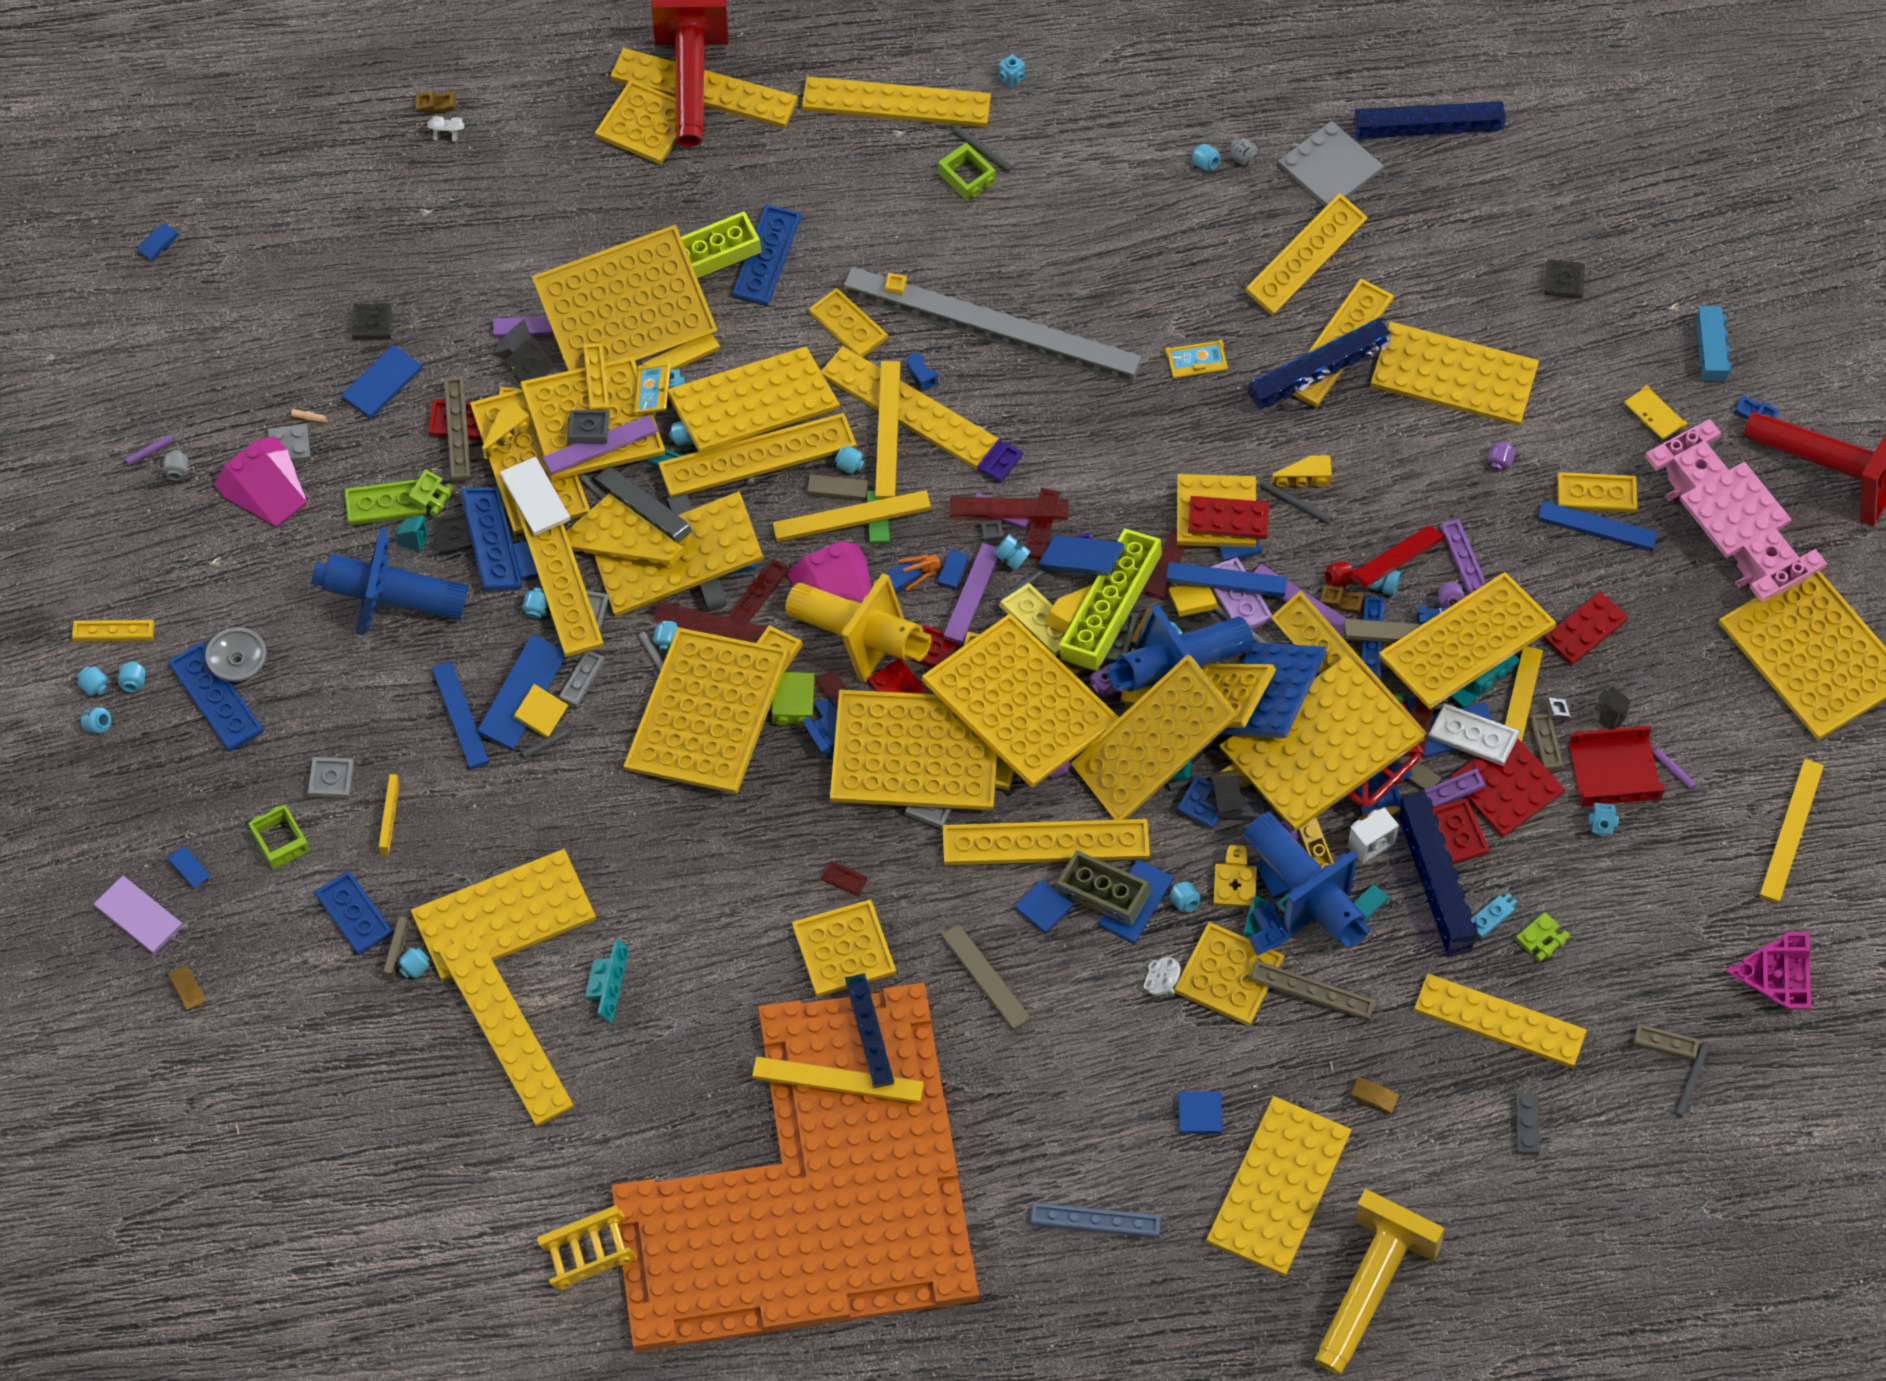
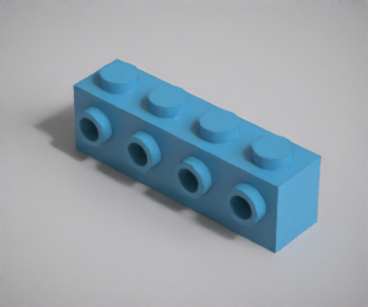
[1696,306,1731,381]

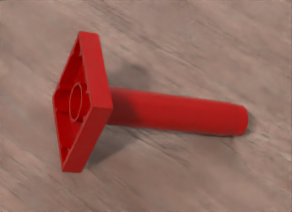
[651,0,729,147]
[1744,412,1886,527]

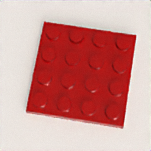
[1450,738,1565,838]

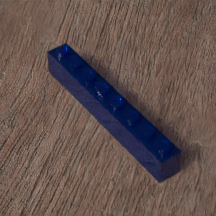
[1353,101,1506,139]
[1248,317,1392,410]

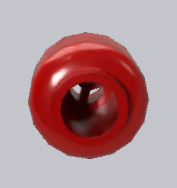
[1324,561,1355,587]

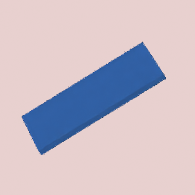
[732,204,802,307]
[460,487,523,590]
[477,634,566,751]
[168,642,264,752]

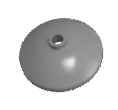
[205,627,267,682]

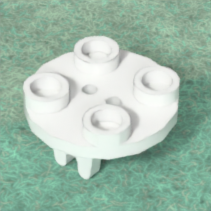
[427,116,464,141]
[1144,957,1180,996]

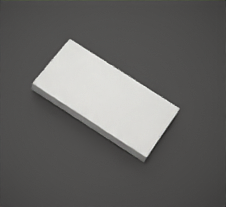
[500,457,570,536]
[1428,703,1520,766]

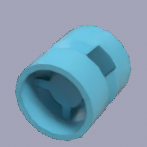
[993,534,1031,571]
[1367,570,1402,596]

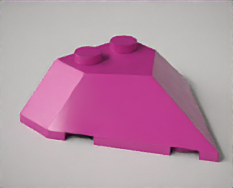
[1725,932,1811,1010]

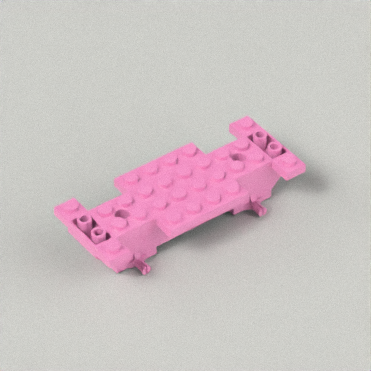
[1645,419,1827,603]

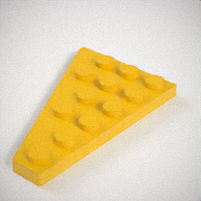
[566,493,686,565]

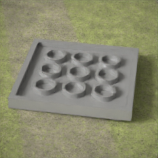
[1278,121,1384,207]

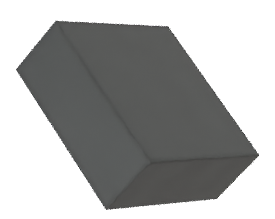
[981,519,1004,542]
[1544,698,1570,720]

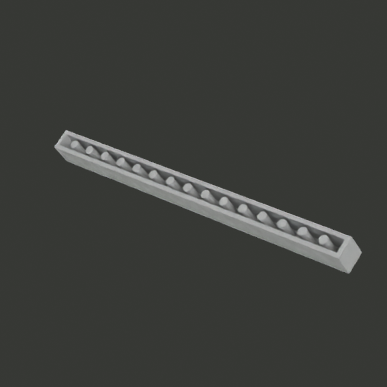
[844,267,1141,385]

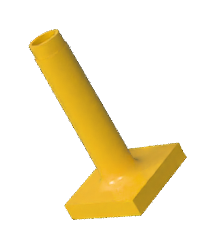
[1314,1188,1444,1375]

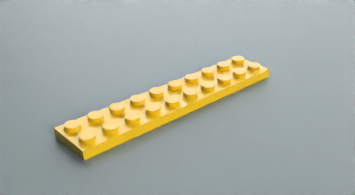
[610,48,798,129]
[802,76,991,127]
[821,346,998,471]
[658,413,857,497]
[512,497,604,657]
[1271,591,1427,760]
[943,819,1150,865]
[439,933,574,1127]

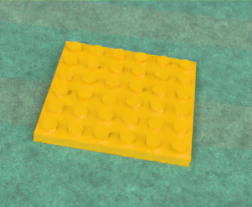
[521,357,665,481]

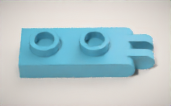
[1466,893,1518,939]

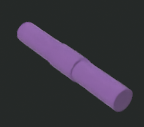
[125,435,174,465]
[1653,748,1696,789]

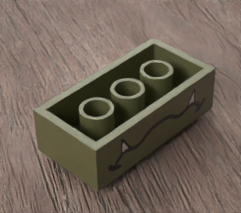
[1057,850,1151,927]

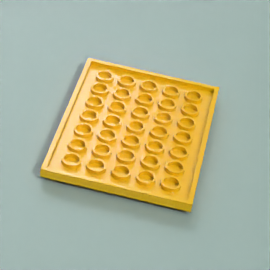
[532,225,718,371]
[1718,571,1886,741]
[921,613,1119,788]
[623,628,790,794]
[1219,655,1424,832]
[830,690,997,810]

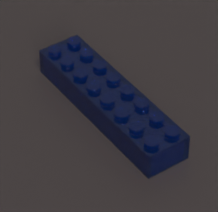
[1399,791,1478,958]

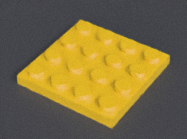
[595,79,676,165]
[1177,474,1256,547]
[1202,663,1276,728]
[792,899,896,997]
[1174,922,1285,1027]

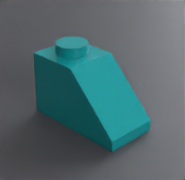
[396,515,428,553]

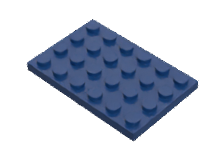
[1220,643,1327,738]

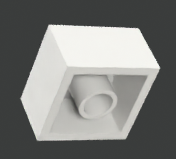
[1347,807,1399,864]

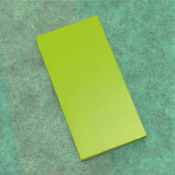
[345,479,427,526]

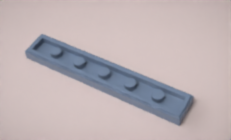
[1030,1202,1161,1239]

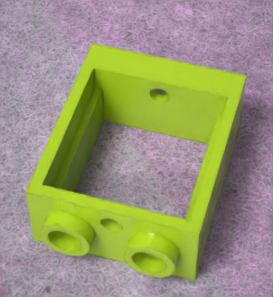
[938,142,996,201]
[248,805,310,870]

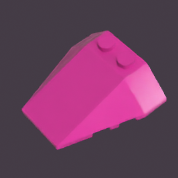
[214,436,307,528]
[787,541,871,604]

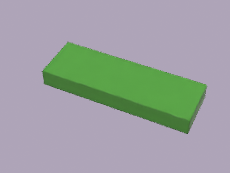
[867,491,890,545]

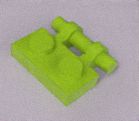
[407,469,453,516]
[1515,912,1570,962]

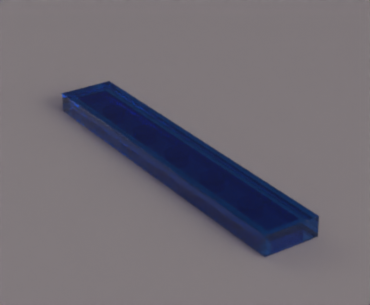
[845,973,894,1089]

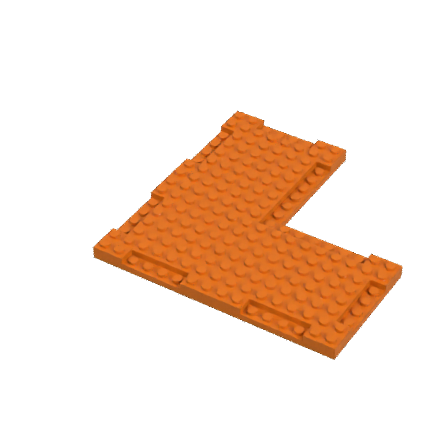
[612,983,979,1352]

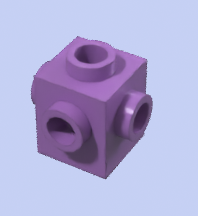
[1090,664,1118,700]

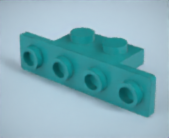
[1451,655,1519,708]
[585,940,629,1023]

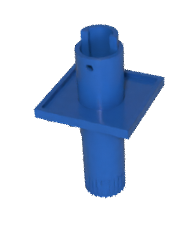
[311,528,468,636]
[1108,605,1253,692]
[1243,812,1371,949]

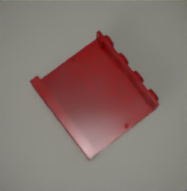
[1568,725,1665,807]

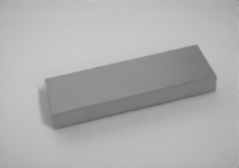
[559,651,605,708]

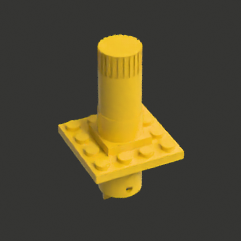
[785,573,931,683]

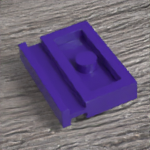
[977,439,1023,484]

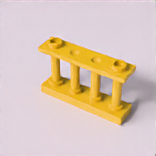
[537,1205,637,1290]

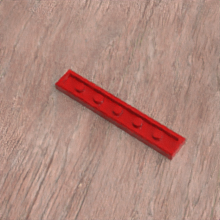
[1351,525,1444,588]

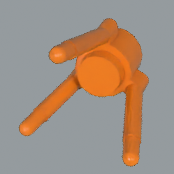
[898,554,941,591]

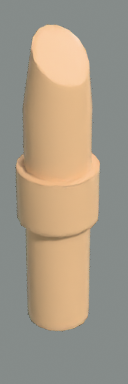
[291,409,328,423]

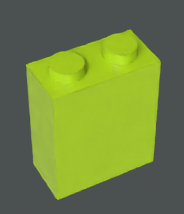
[772,672,815,726]

